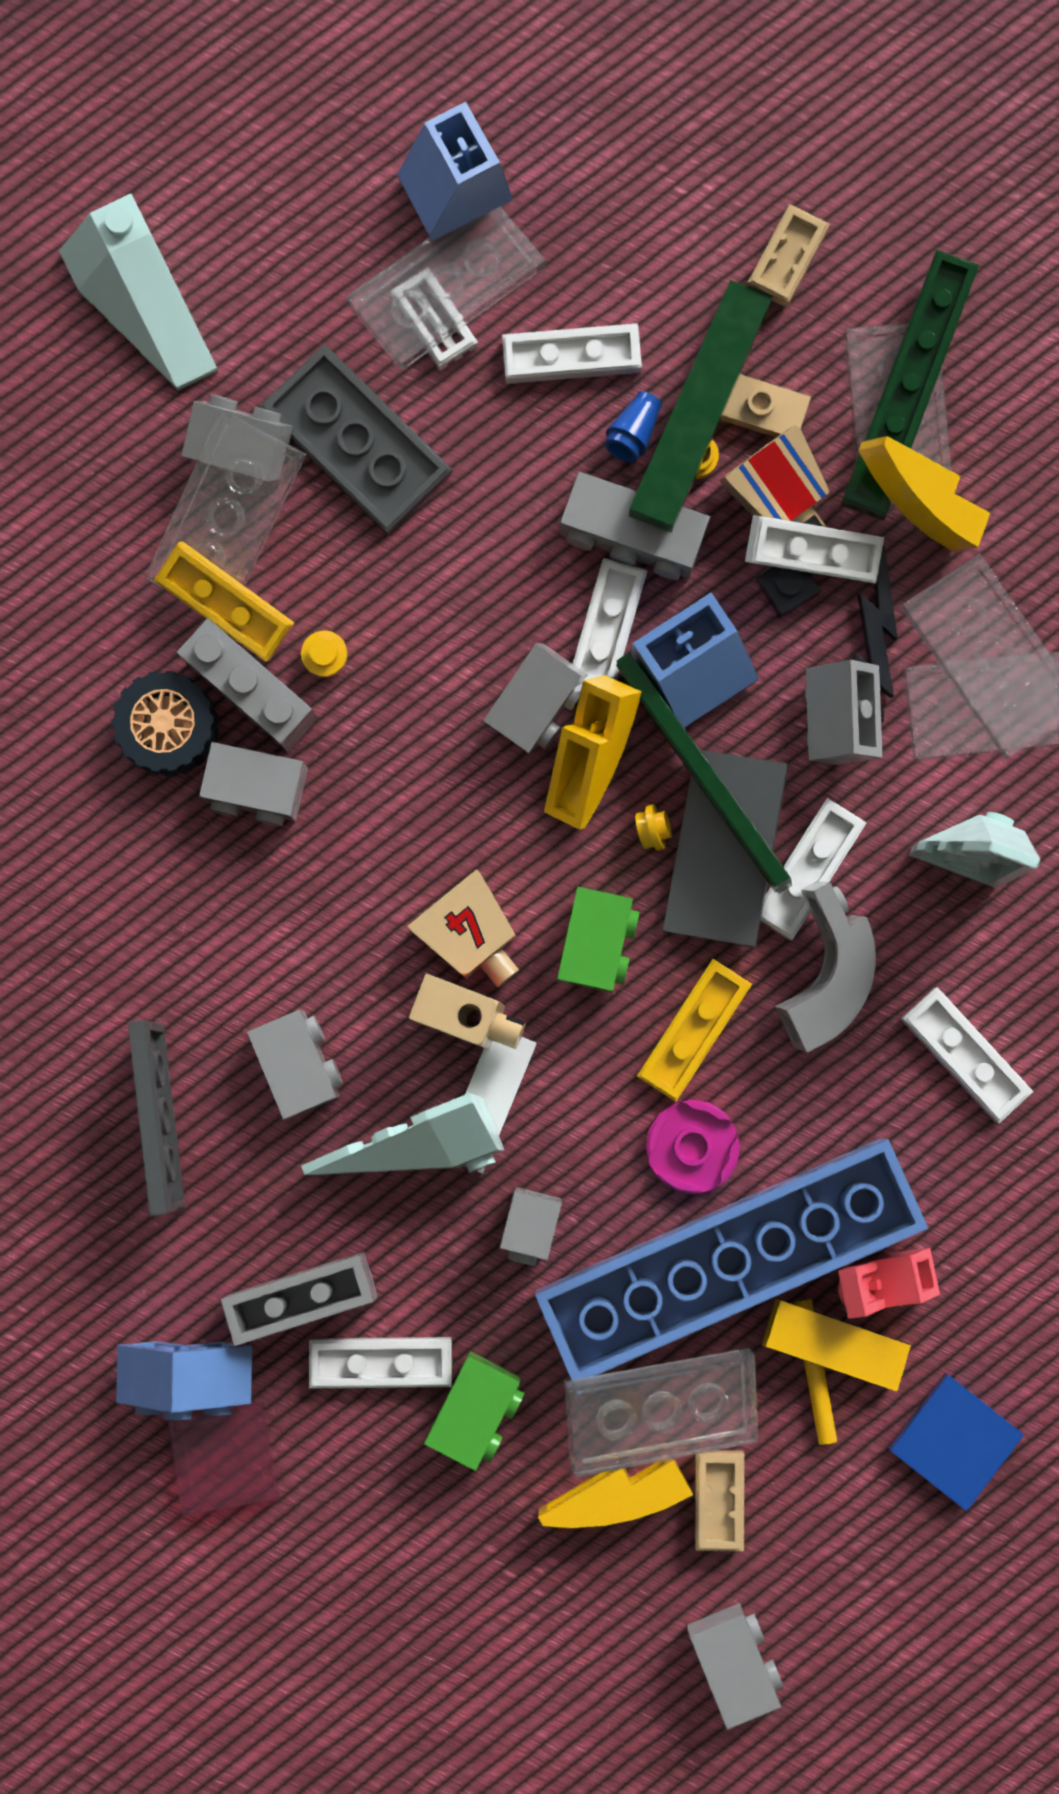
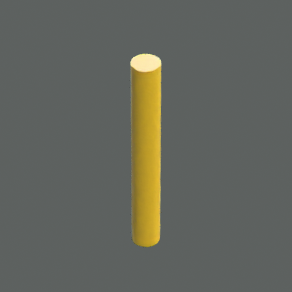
[793,1298,837,1445]

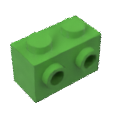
[557,887,640,993]
[424,1351,524,1471]

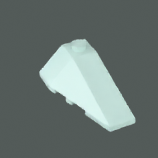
[59,193,218,391]
[909,812,1040,888]
[301,1093,504,1175]

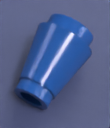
[604,391,662,463]

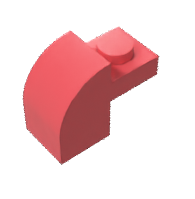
[838,1248,940,1319]

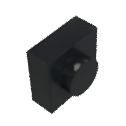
[756,567,821,618]

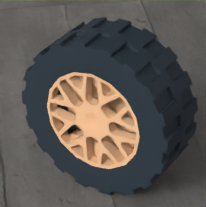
[111,671,219,777]

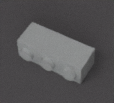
[560,472,710,580]
[177,618,318,752]
[221,1251,378,1346]

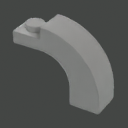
[775,881,876,1053]

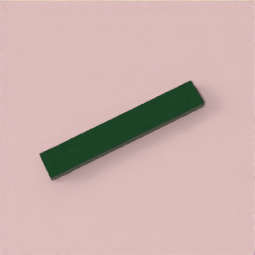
[841,249,979,521]
[628,280,773,533]
[616,652,792,894]

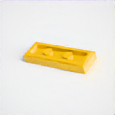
[154,541,295,662]
[636,959,752,1102]
[762,1299,911,1392]

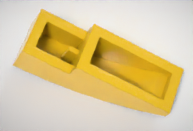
[858,436,990,551]
[544,675,642,830]
[538,1453,693,1528]

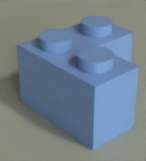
[116,1341,252,1420]

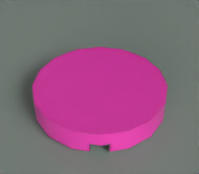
[645,1100,740,1194]

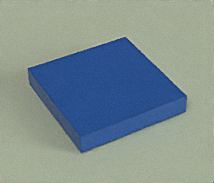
[888,1373,1024,1511]

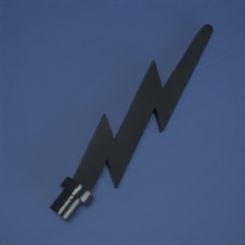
[851,545,898,723]

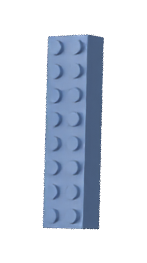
[535,1138,929,1385]

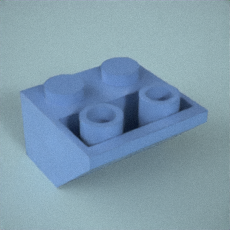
[397,102,513,241]
[631,593,759,728]

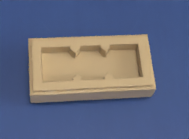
[747,204,830,308]
[721,374,811,438]
[695,1450,744,1551]

